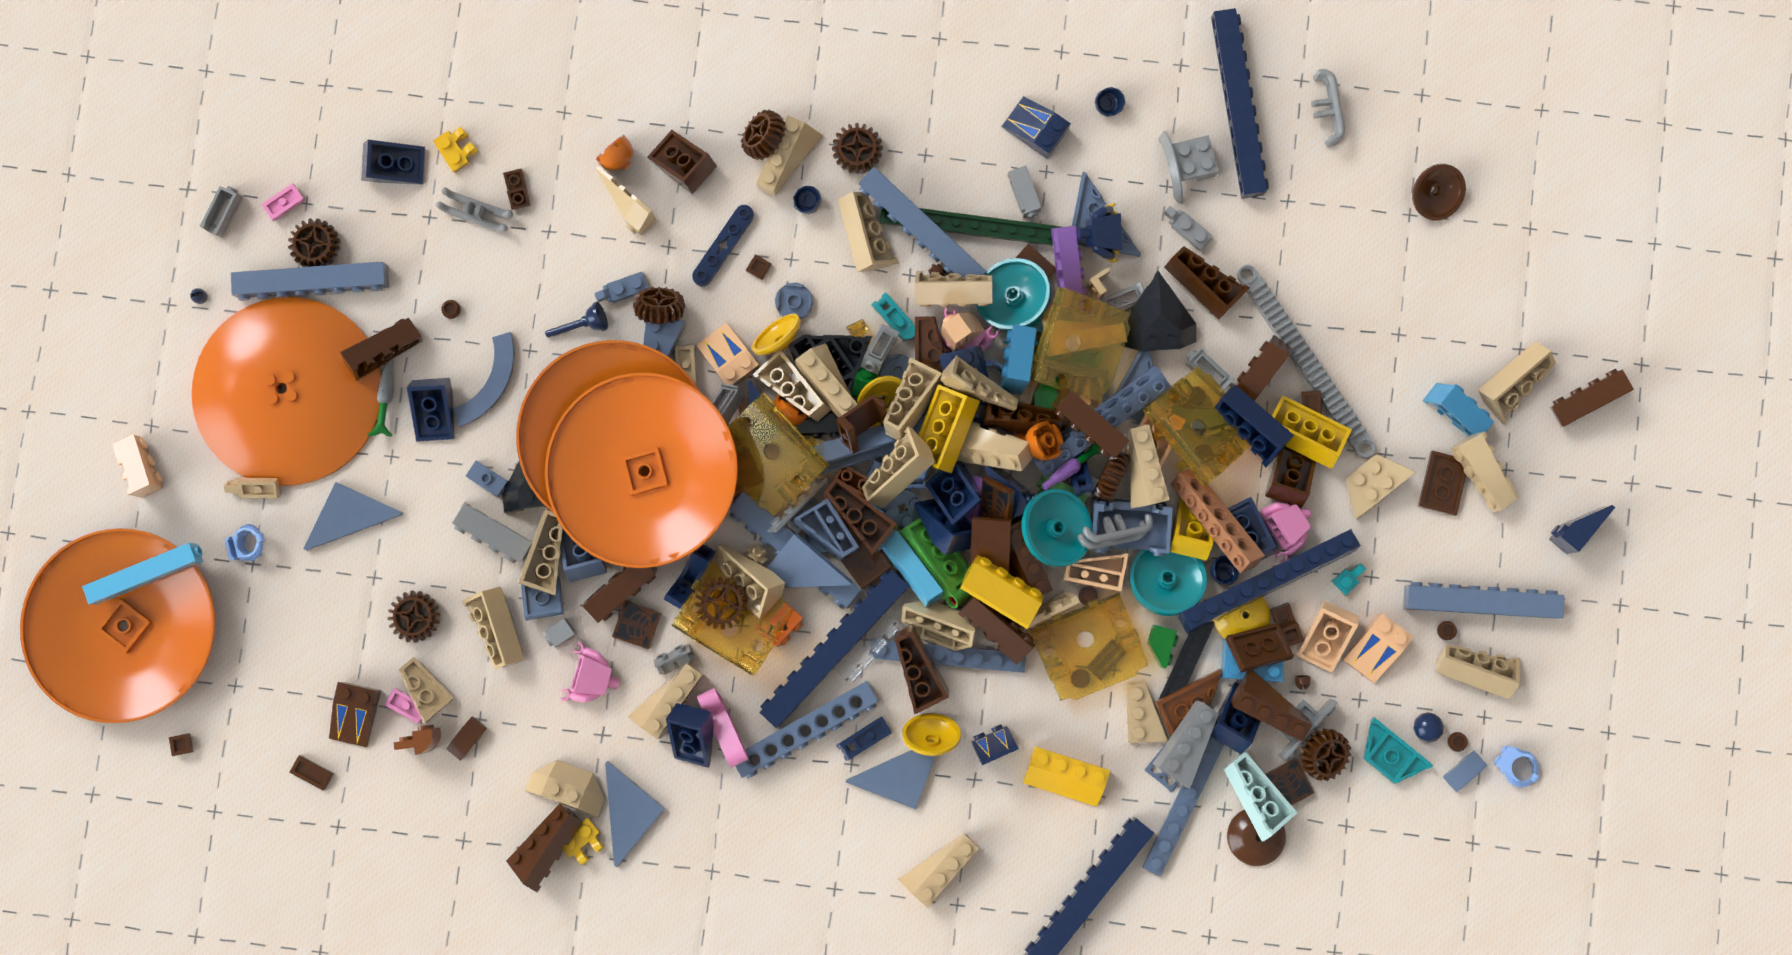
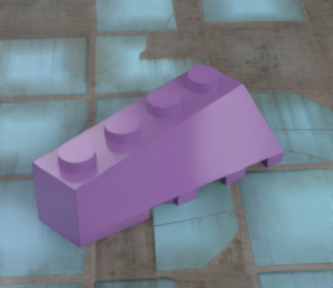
[1051,226,1087,305]

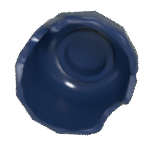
[1095,87,1125,117]
[793,186,822,214]
[1210,555,1240,586]
[1413,712,1444,743]

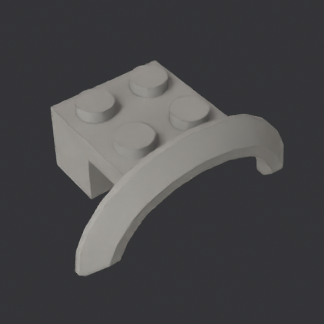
[1159,131,1218,204]

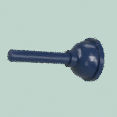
[545,302,608,338]

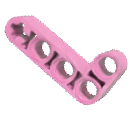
[697,688,749,768]

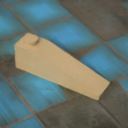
[941,355,1018,411]

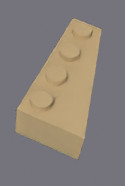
[915,271,992,307]

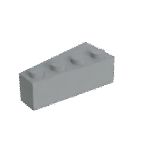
[452,502,532,563]
[1152,700,1219,790]

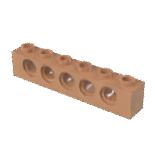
[1170,467,1265,574]

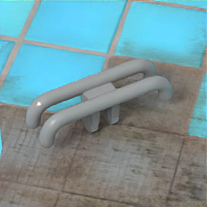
[1311,69,1345,147]
[436,187,513,232]
[1078,514,1154,550]

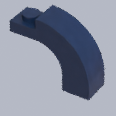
[664,544,716,609]

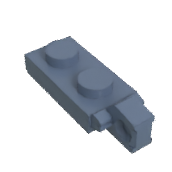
[594,272,649,303]

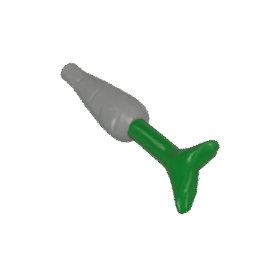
[367,359,393,437]

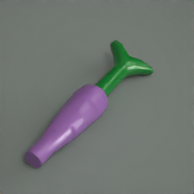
[1042,444,1102,490]

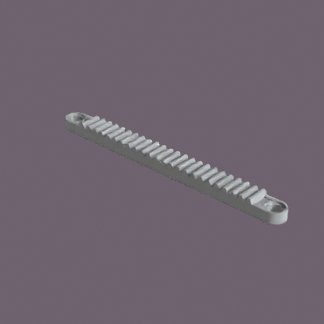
[1237,265,1376,458]

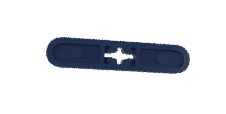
[692,205,754,287]

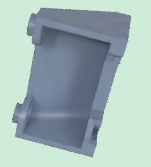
[1091,498,1173,556]

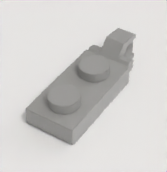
[1164,206,1213,251]

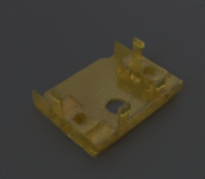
[1030,287,1130,403]
[1143,366,1251,486]
[728,393,829,516]
[671,561,794,676]
[1030,593,1149,701]

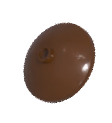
[1412,164,1466,221]
[1227,809,1286,866]

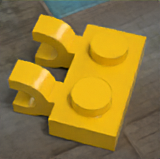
[433,127,479,173]
[562,817,605,865]

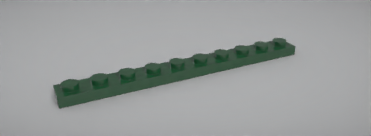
[880,208,1061,246]

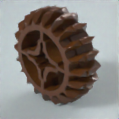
[741,110,786,160]
[832,123,883,174]
[288,218,341,267]
[633,286,685,325]
[1094,451,1130,501]
[695,577,748,630]
[387,590,441,643]
[1299,728,1352,781]

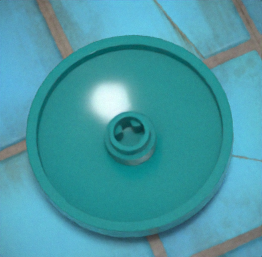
[976,258,1051,332]
[1022,489,1092,567]
[1129,550,1207,616]

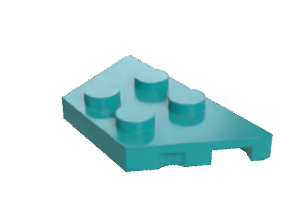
[1363,717,1433,784]

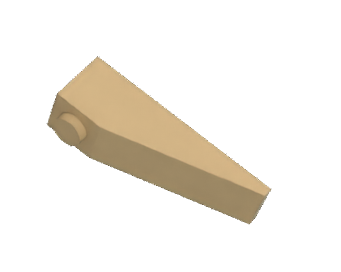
[596,166,656,235]
[715,543,785,619]

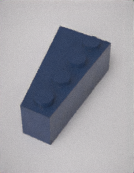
[1215,385,1294,468]

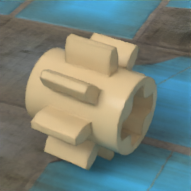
[744,544,768,566]

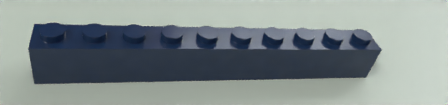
[1211,8,1269,199]
[1178,529,1361,634]
[759,570,910,728]
[1024,817,1154,955]

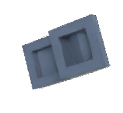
[1443,750,1487,792]

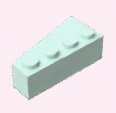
[1224,752,1297,842]

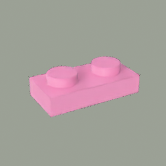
[262,183,305,221]
[385,688,422,724]

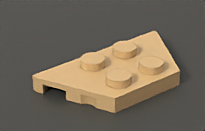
[1346,454,1416,519]

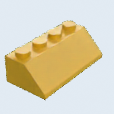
[918,385,980,473]
[1272,395,1352,469]
[960,555,1044,629]
[1023,746,1110,807]

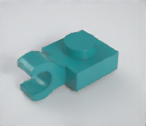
[1331,563,1366,596]

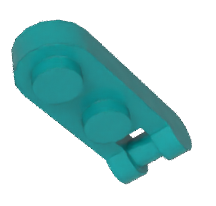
[871,292,915,341]

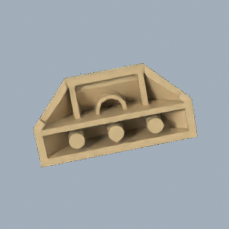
[901,601,976,651]
[525,760,605,817]

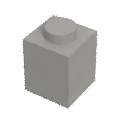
[545,618,577,647]

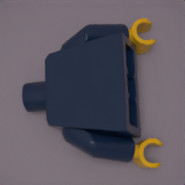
[1077,203,1122,262]

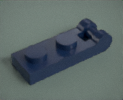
[1070,451,1095,497]
[836,716,892,762]

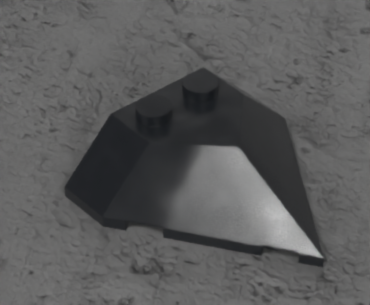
[1120,270,1196,351]
[788,334,872,391]
[502,462,545,513]

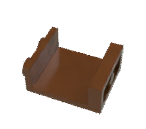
[836,394,887,454]

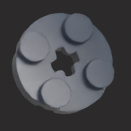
[882,488,920,527]

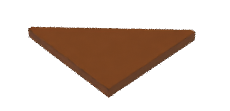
[1155,669,1222,737]

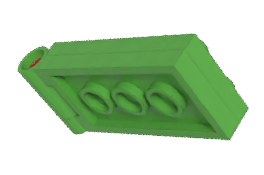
[899,518,973,609]

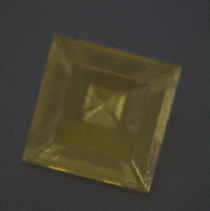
[846,319,869,337]

